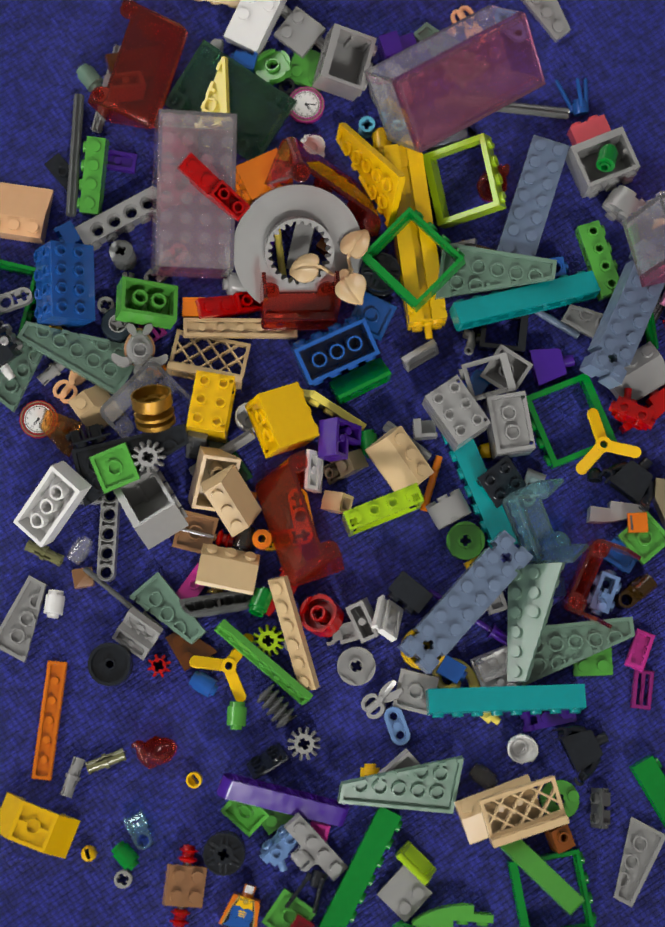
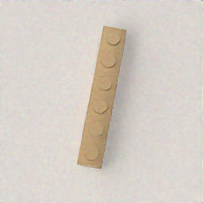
[183,318,298,339]
[268,575,320,691]

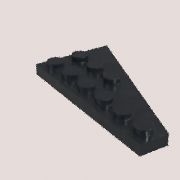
[71,424,190,507]

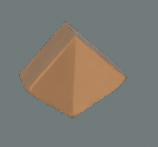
[72,567,96,590]

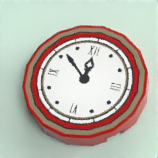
[19,400,58,439]

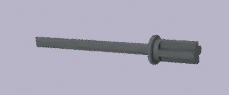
[83,567,163,627]

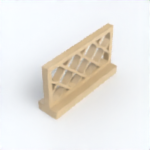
[166,329,251,390]
[478,775,569,848]

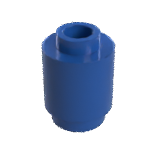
[189,671,219,698]

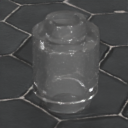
[66,536,94,565]

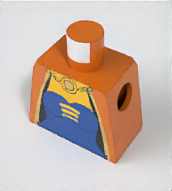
[219,883,261,927]

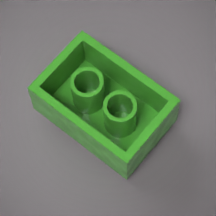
[115,276,178,330]

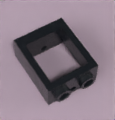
[475,315,529,356]

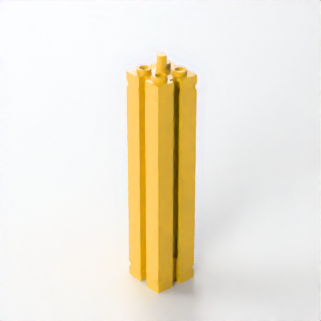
[382,141,447,340]

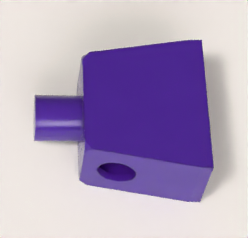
[527,348,575,388]

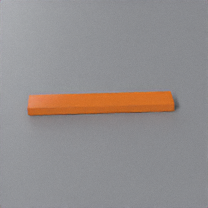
[31,660,68,781]

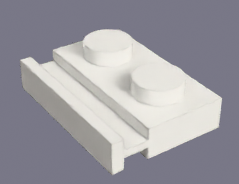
[371,595,404,642]

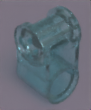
[123,809,154,850]

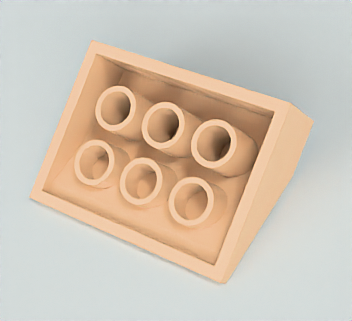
[0,182,54,244]

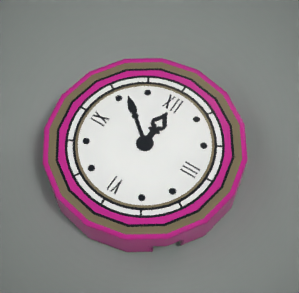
[288,87,324,124]

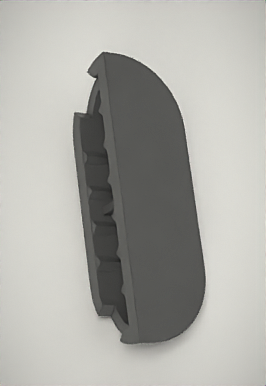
[179,587,256,618]

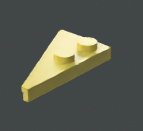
[194,56,230,128]
[303,389,367,431]

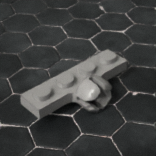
[284,813,348,881]

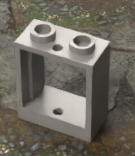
[458,352,517,401]

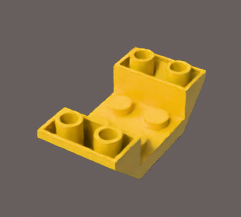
[0,792,81,859]

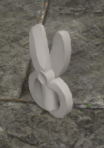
[361,680,404,719]

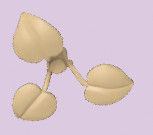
[289,229,370,305]

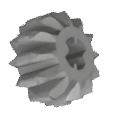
[132,440,166,473]
[288,727,320,760]

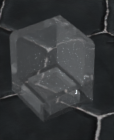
[473,653,505,683]

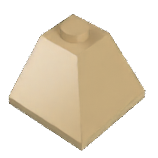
[68,385,124,432]

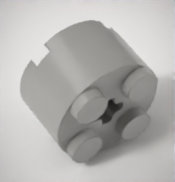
[602,185,647,229]
[425,488,471,530]

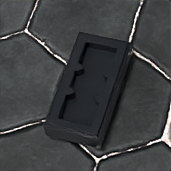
[44,153,81,191]

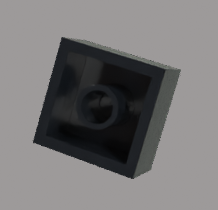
[387,571,433,615]

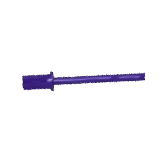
[429,589,507,646]

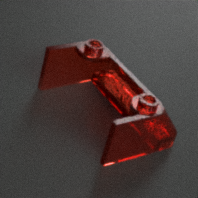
[260,271,341,330]
[562,539,641,629]

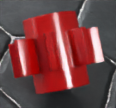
[147,654,172,678]

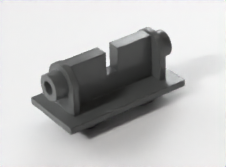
[590,787,611,829]

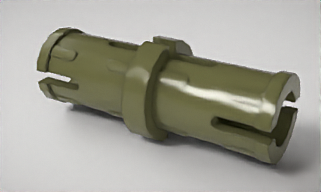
[24,539,65,567]
[85,748,127,774]

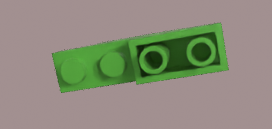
[412,903,494,927]

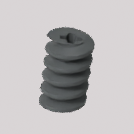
[109,240,137,271]
[257,684,298,728]

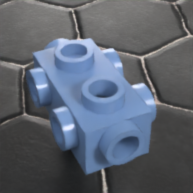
[586,569,622,617]
[259,825,298,872]

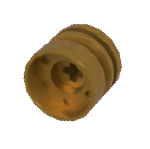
[131,384,176,433]

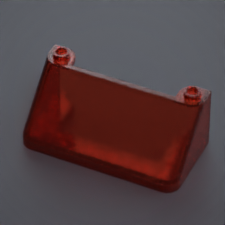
[88,0,188,129]
[264,137,381,237]
[255,450,345,586]

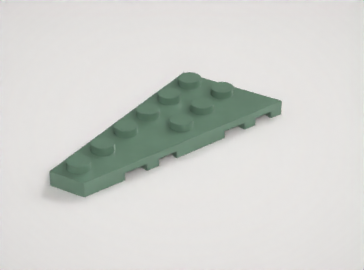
[435,243,557,300]
[17,321,134,397]
[507,562,565,683]
[521,617,635,686]
[337,755,464,814]

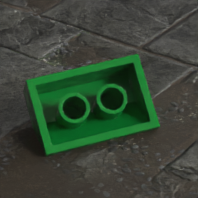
[329,357,391,406]

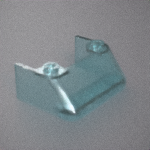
[503,478,589,564]

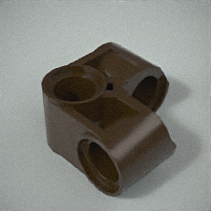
[614,574,658,610]

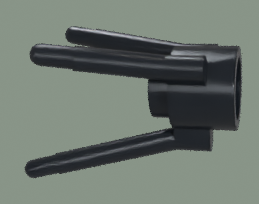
[285,869,328,914]

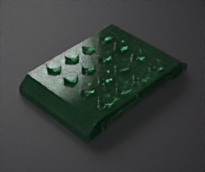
[163,40,298,160]

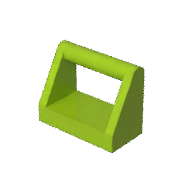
[394,840,437,886]

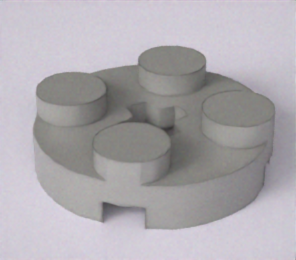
[337,647,376,686]

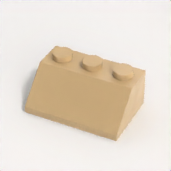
[365,426,434,491]
[188,446,241,511]
[200,463,262,537]
[195,543,260,595]

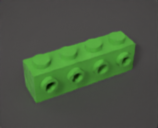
[77,136,110,216]
[574,220,620,301]

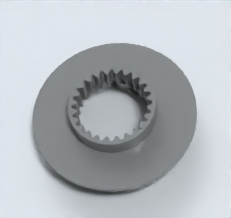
[232,184,362,315]

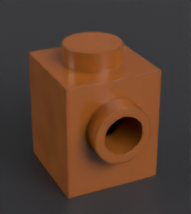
[544,824,576,854]

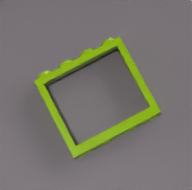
[423,133,507,229]
[342,483,424,537]

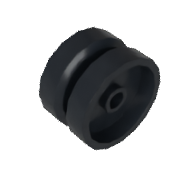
[87,642,134,686]

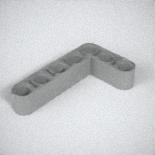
[80,490,121,582]

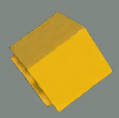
[186,370,236,443]
[245,382,319,459]

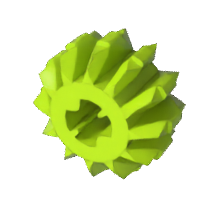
[252,624,285,658]

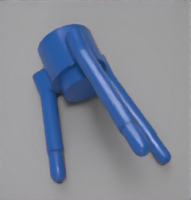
[555,78,589,117]

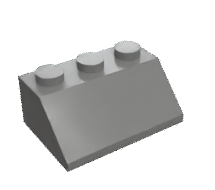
[609,342,665,401]

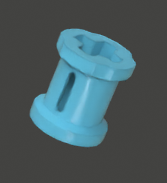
[358,116,375,138]

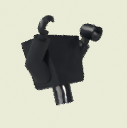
[598,457,654,512]
[552,724,609,786]

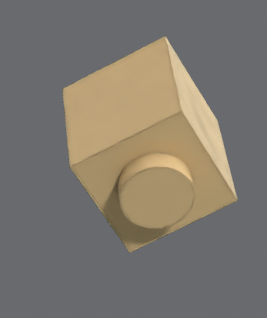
[320,490,354,514]

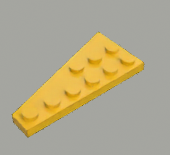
[336,122,406,228]

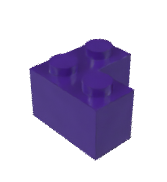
[377,30,420,71]
[318,417,362,462]

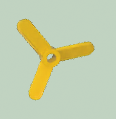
[576,408,641,475]
[189,633,254,702]

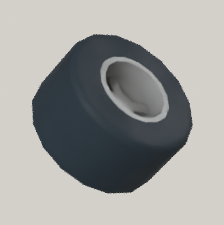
[101,307,137,343]

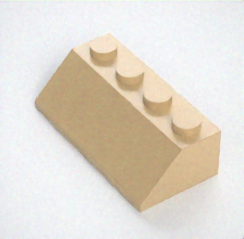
[454,774,541,845]

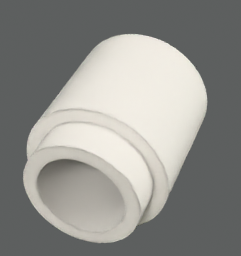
[43,590,65,619]

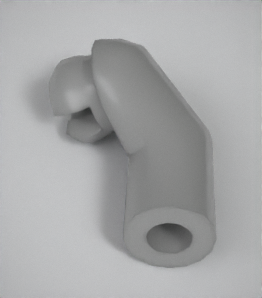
[462,329,476,355]

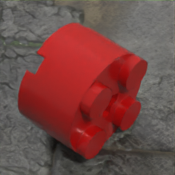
[299,594,344,637]

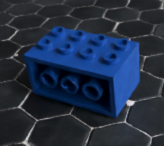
[33,240,95,328]
[290,315,380,386]

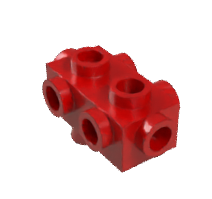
[608,388,656,431]

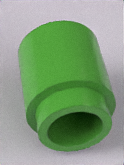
[226,701,247,730]

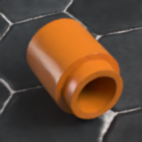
[252,529,272,550]

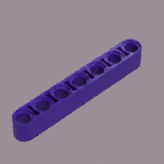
[217,773,350,827]

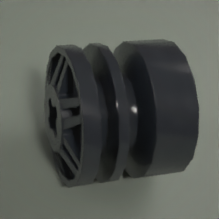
[360,252,401,299]
[203,830,246,876]

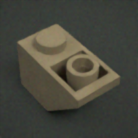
[323,449,369,485]

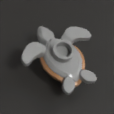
[111,323,168,381]

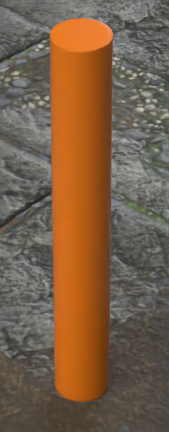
[420,455,443,512]

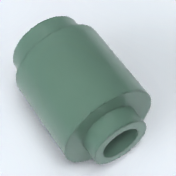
[76,63,103,92]

